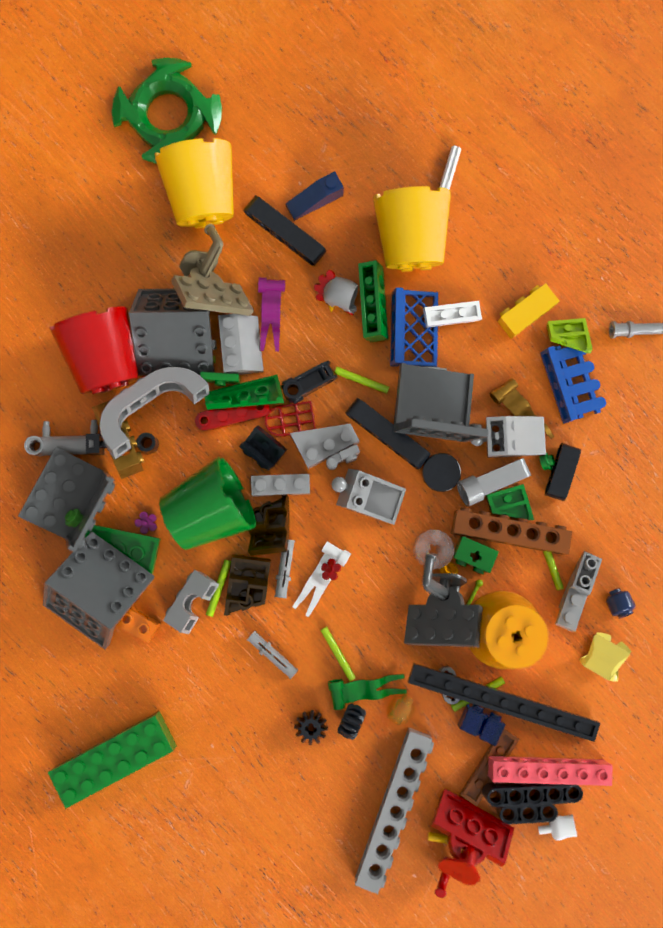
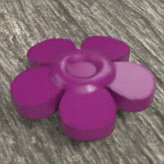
[135,512,157,534]

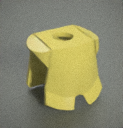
[580,633,631,681]

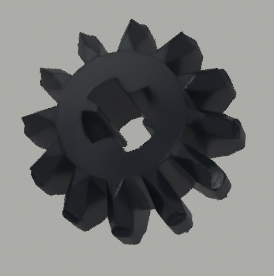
[337,704,366,740]
[294,710,328,745]

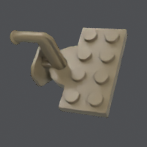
[171,224,254,316]

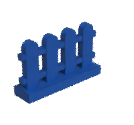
[540,346,606,424]

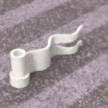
[292,541,351,617]

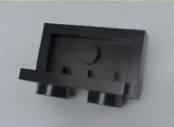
[239,425,287,471]

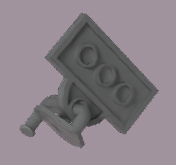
[404,554,483,647]

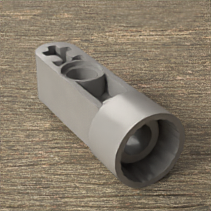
[457,458,531,507]

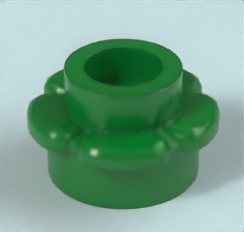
[539,452,555,471]

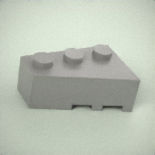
[290,424,359,469]

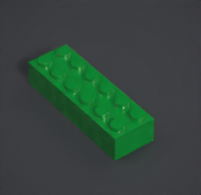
[48,711,177,809]

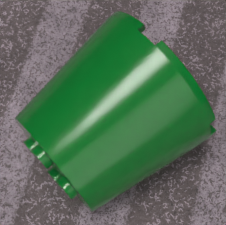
[159,457,256,550]

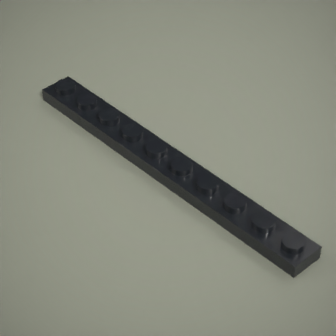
[407,663,600,742]

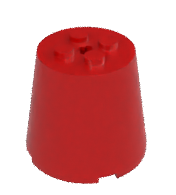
[50,306,138,394]

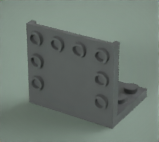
[129,289,215,376]
[393,363,489,442]
[18,447,115,552]
[43,532,155,650]

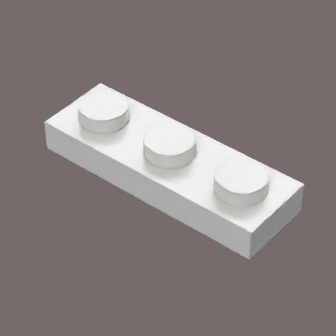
[423,301,482,328]

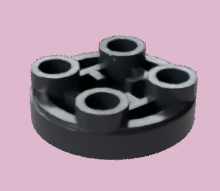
[422,453,461,492]

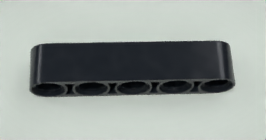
[243,195,326,266]
[345,398,431,470]
[482,782,583,807]

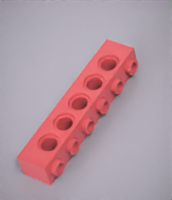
[488,756,612,786]

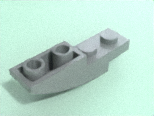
[555,551,602,632]

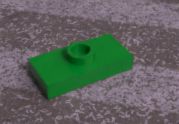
[200,372,241,387]

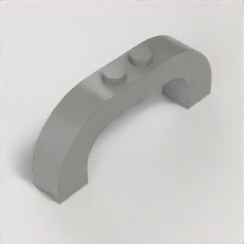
[100,367,209,459]

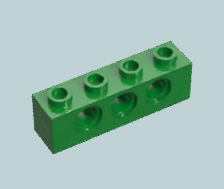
[358,260,389,342]

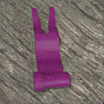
[258,277,285,352]

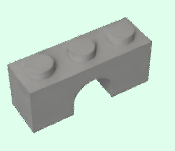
[251,474,310,496]
[163,570,220,634]

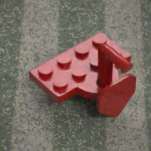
[431,789,514,898]

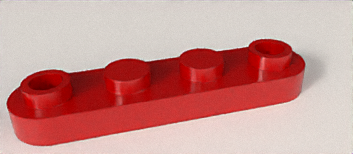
[195,404,270,431]

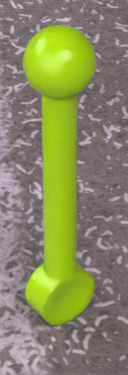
[466,580,483,605]

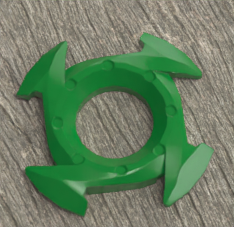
[112,58,222,164]

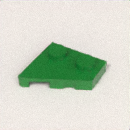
[486,484,534,521]

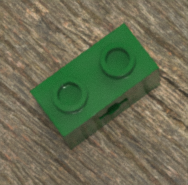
[452,536,499,575]

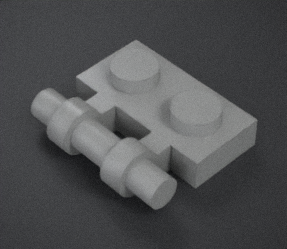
[326,444,360,470]

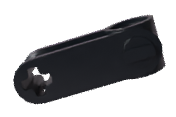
[281,360,338,404]

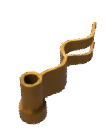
[489,378,554,439]

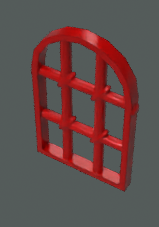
[265,401,316,437]

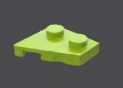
[547,318,593,353]

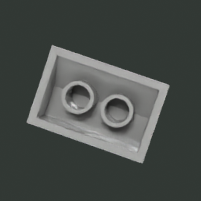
[218,314,264,375]

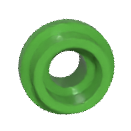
[65,508,83,527]

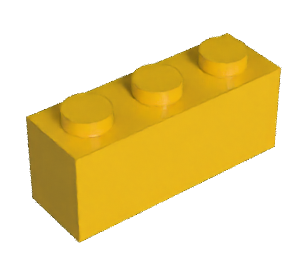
[497,283,559,339]

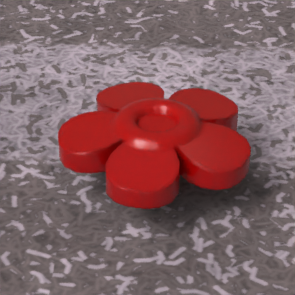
[321,559,341,581]

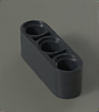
[545,443,581,501]
[496,804,558,824]

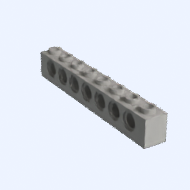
[355,727,434,894]

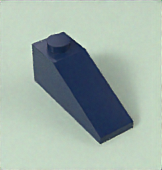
[286,171,344,221]

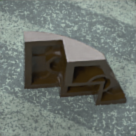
[248,495,289,555]
[224,554,271,616]

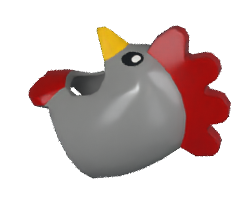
[314,270,359,316]

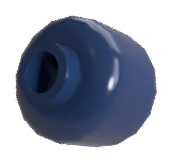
[606,588,635,619]

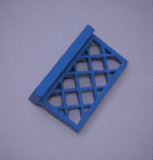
[390,287,438,367]

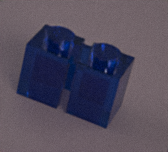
[457,704,506,746]

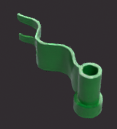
[327,674,407,710]

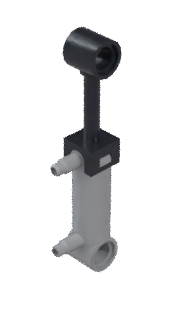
[24,420,159,457]

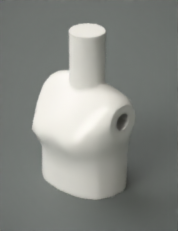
[538,814,577,841]

